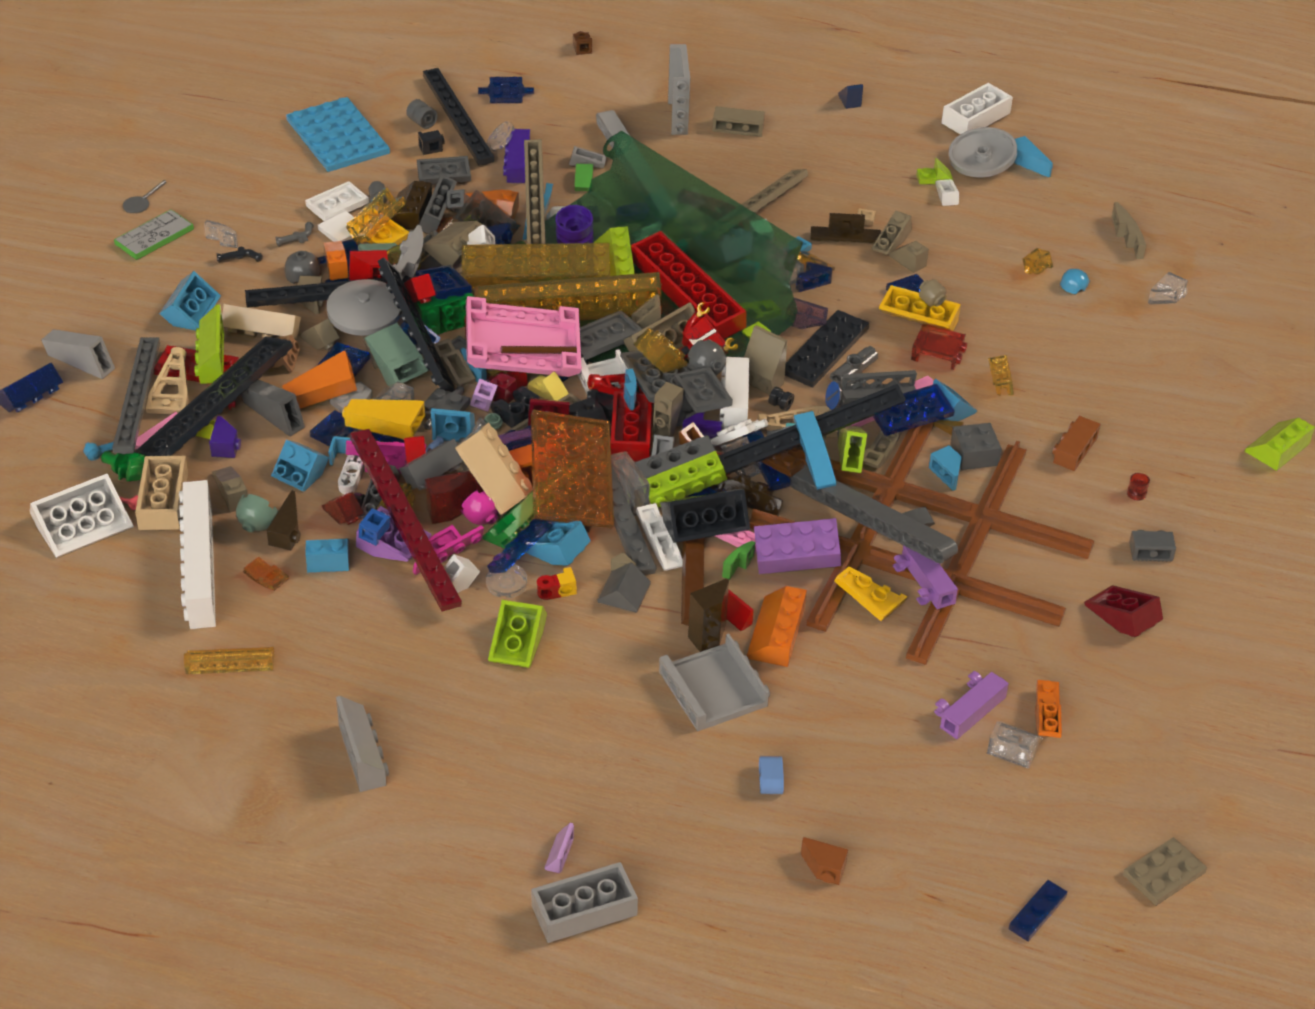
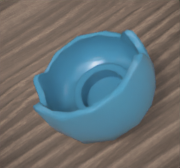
[1060,269,1090,294]

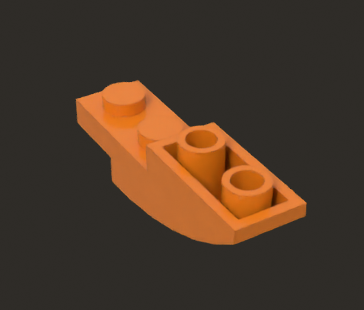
[1035,680,1062,738]

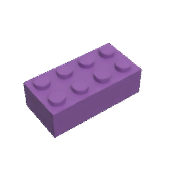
[754,518,841,574]

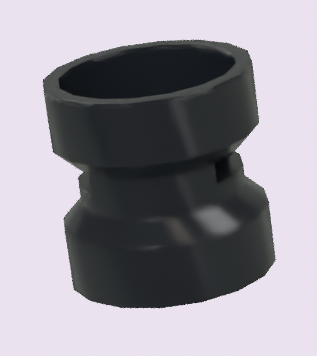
[768,386,794,411]

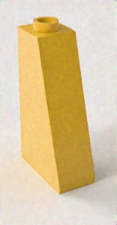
[342,399,425,439]

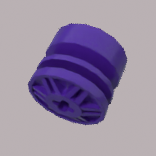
[555,205,594,253]

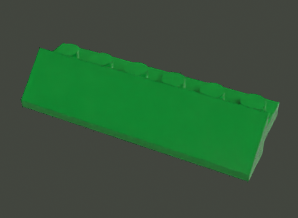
[482,460,584,549]

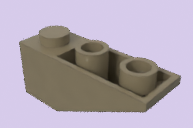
[872,210,912,255]
[652,382,684,440]

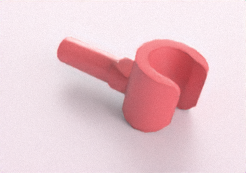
[119,495,138,511]

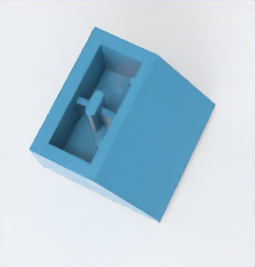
[271,440,329,492]

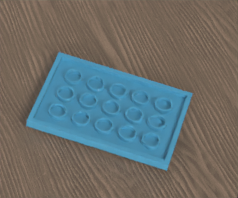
[286,97,390,172]

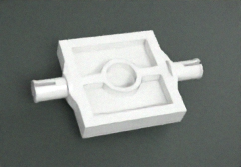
[711,419,768,447]

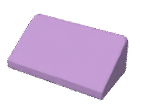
[545,823,574,873]

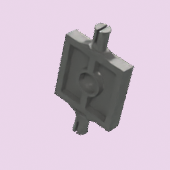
[423,385,471,430]

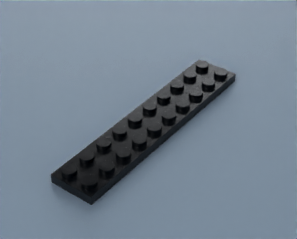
[134,336,293,456]

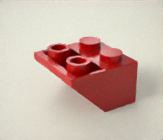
[349,250,388,281]

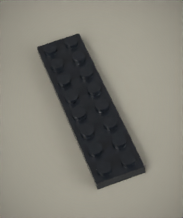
[378,257,456,392]

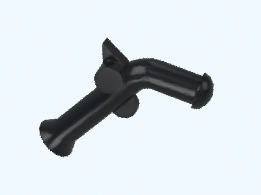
[216,246,263,263]

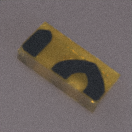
[796,251,835,277]

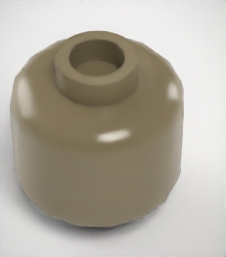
[919,279,947,307]

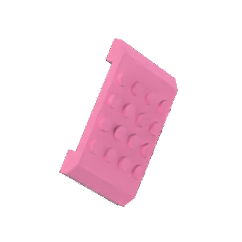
[466,296,582,377]

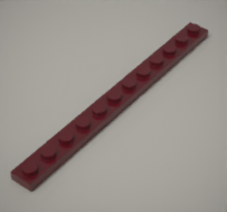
[350,429,462,612]

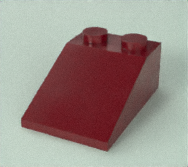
[1084,585,1163,637]

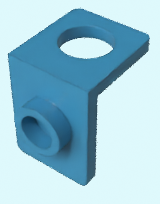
[328,436,351,465]

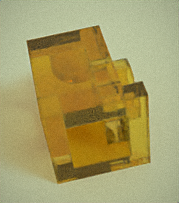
[1022,248,1053,275]

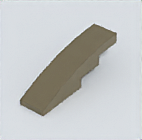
[1112,202,1146,259]

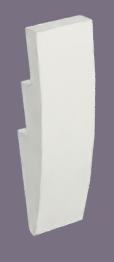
[636,503,682,571]

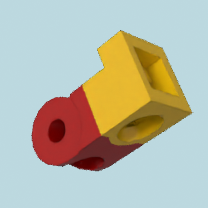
[537,567,577,600]

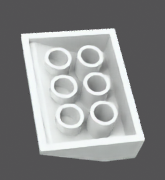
[30,474,133,558]

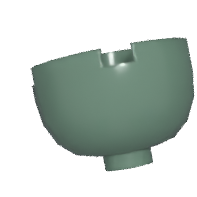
[236,494,278,532]

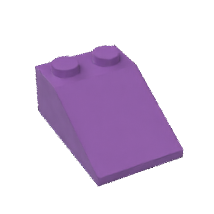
[356,506,431,562]

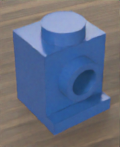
[358,508,390,546]

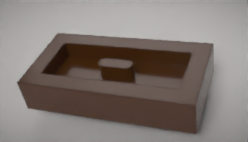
[761,452,804,477]

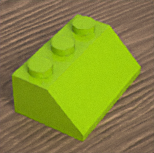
[1244,417,1315,471]

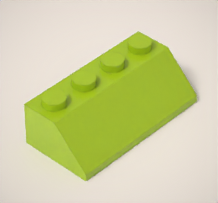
[593,226,636,295]
[195,304,224,384]

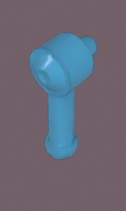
[83,441,114,461]

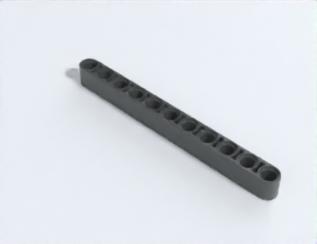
[787,465,958,564]

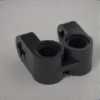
[491,386,540,428]

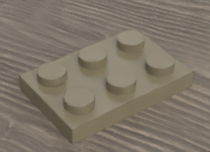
[1123,837,1207,906]

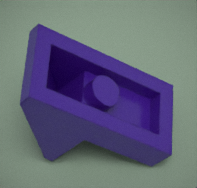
[683,412,722,440]

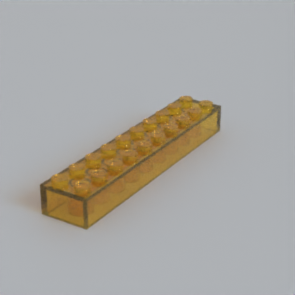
[474,272,662,321]

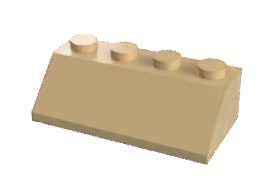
[455,422,534,515]

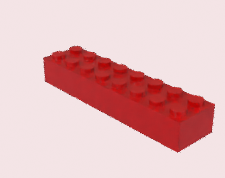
[631,231,746,339]

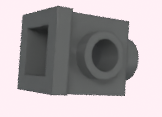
[447,189,471,213]

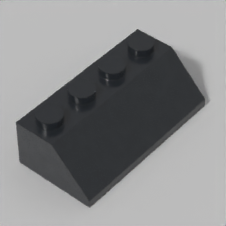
[660,489,750,543]

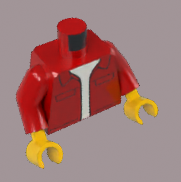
[678,303,738,359]

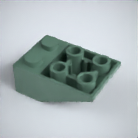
[364,323,429,389]

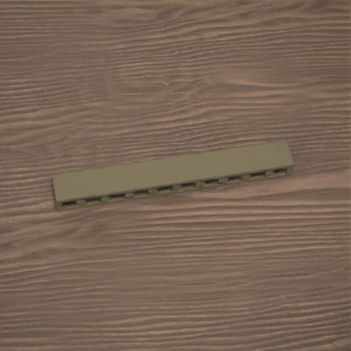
[524,139,547,278]

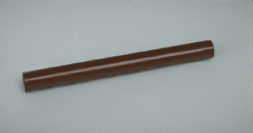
[500,346,577,354]

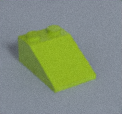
[488,600,547,668]

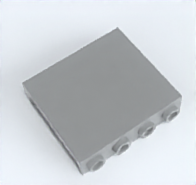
[668,44,690,135]
[659,634,770,732]

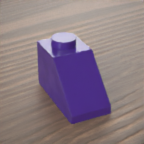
[209,416,241,458]

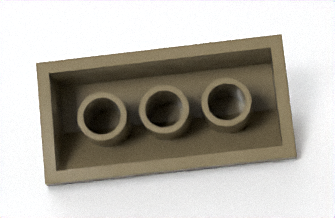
[423,221,483,271]
[623,303,696,352]

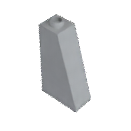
[41,329,115,379]

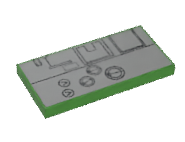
[114,209,194,260]

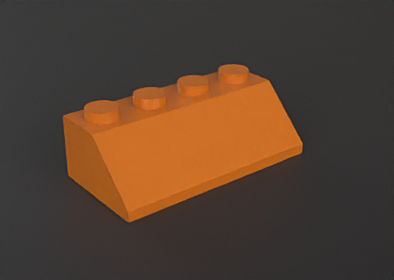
[746,586,807,667]

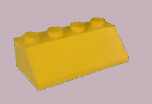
[879,285,961,332]

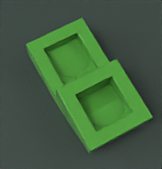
[575,164,593,192]
[722,541,755,580]

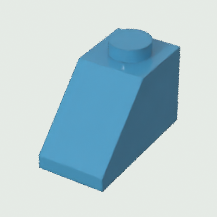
[929,445,961,491]

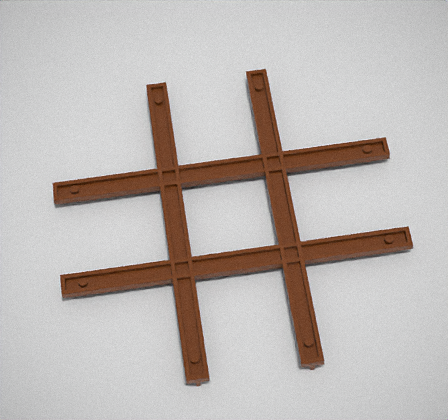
[749,413,1094,665]

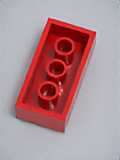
[610,391,652,461]

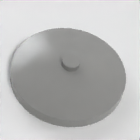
[949,127,1017,177]
[327,279,402,336]

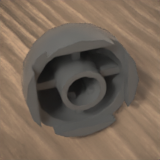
[284,251,321,284]
[687,339,726,376]

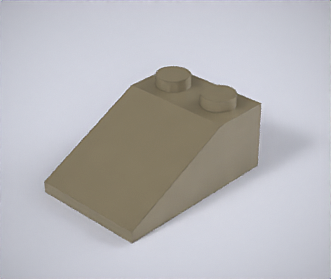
[744,325,788,395]

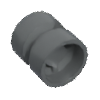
[406,99,438,129]

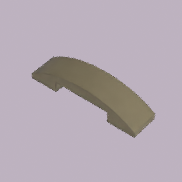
[863,415,906,468]

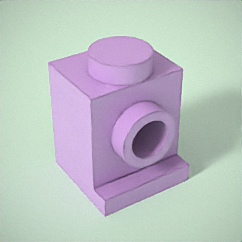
[470,379,498,412]

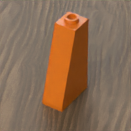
[282,351,357,409]

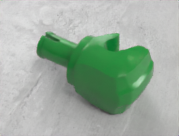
[101,451,145,482]

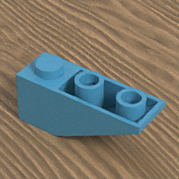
[1014,136,1053,177]

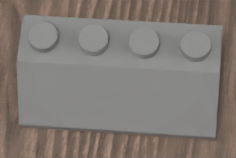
[336,696,389,792]

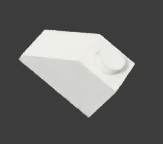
[467,225,496,257]
[444,554,480,593]

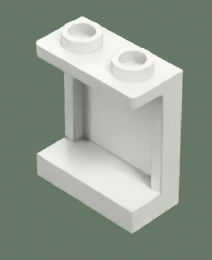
[577,350,628,394]

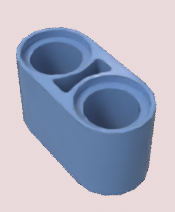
[759,756,784,794]

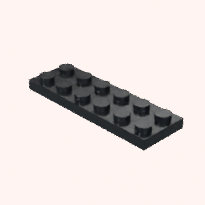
[785,310,869,388]

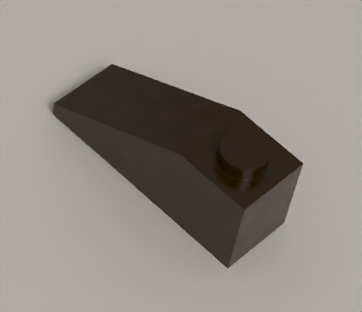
[267,490,301,551]

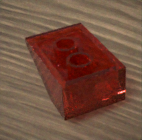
[425,471,484,524]

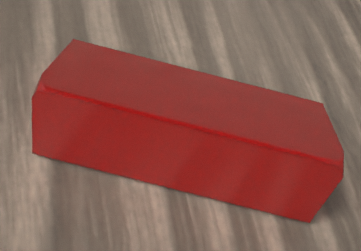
[726,589,754,631]

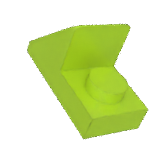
[916,158,953,184]

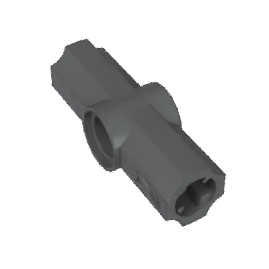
[830,346,878,382]

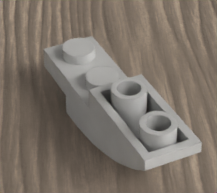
[393,225,423,279]

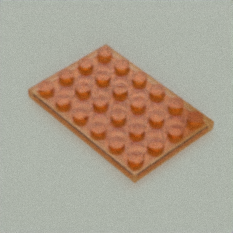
[531,410,614,529]

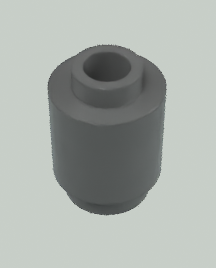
[368,181,388,206]

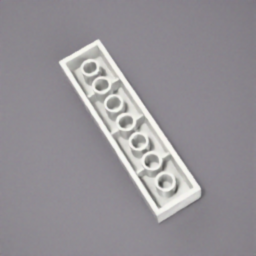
[179,480,216,629]

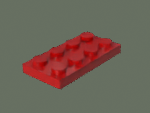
[154,345,239,384]

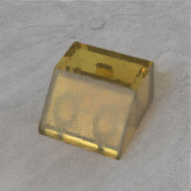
[633,327,688,373]

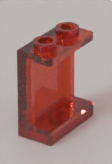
[911,324,968,370]

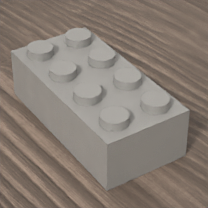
[531,862,638,943]

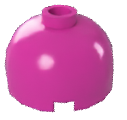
[461,491,499,525]

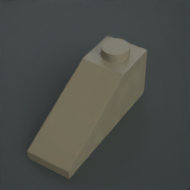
[212,466,248,512]

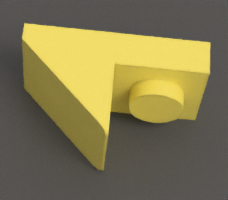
[528,372,569,401]

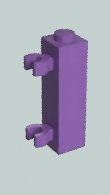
[893,546,958,609]
[934,671,1009,739]

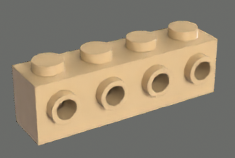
[222,304,301,339]

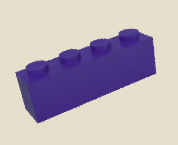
[503,129,530,183]

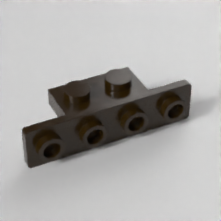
[811,213,881,243]
[707,474,783,516]

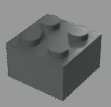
[950,423,1002,470]

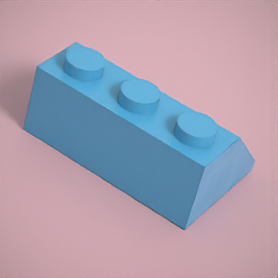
[159,271,221,331]

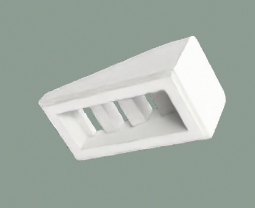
[935,179,959,206]

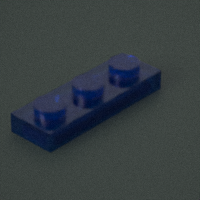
[1008,880,1068,942]

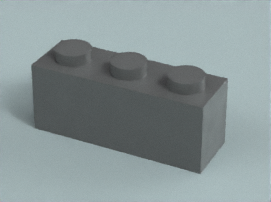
[399,439,463,490]

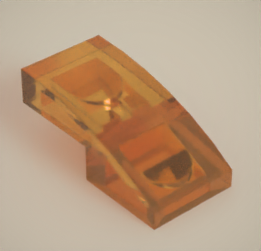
[243,557,289,591]

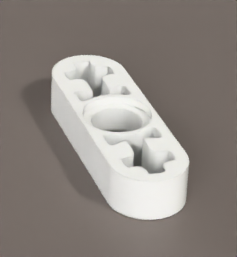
[338,455,365,494]

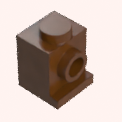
[573,31,592,55]

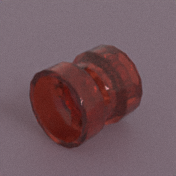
[1127,473,1150,501]

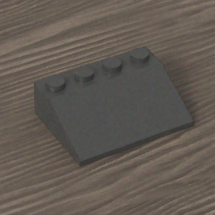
[620,345,693,411]

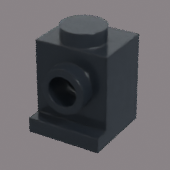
[418,130,445,155]

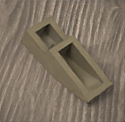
[434,339,476,386]

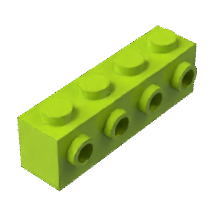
[642,451,727,508]

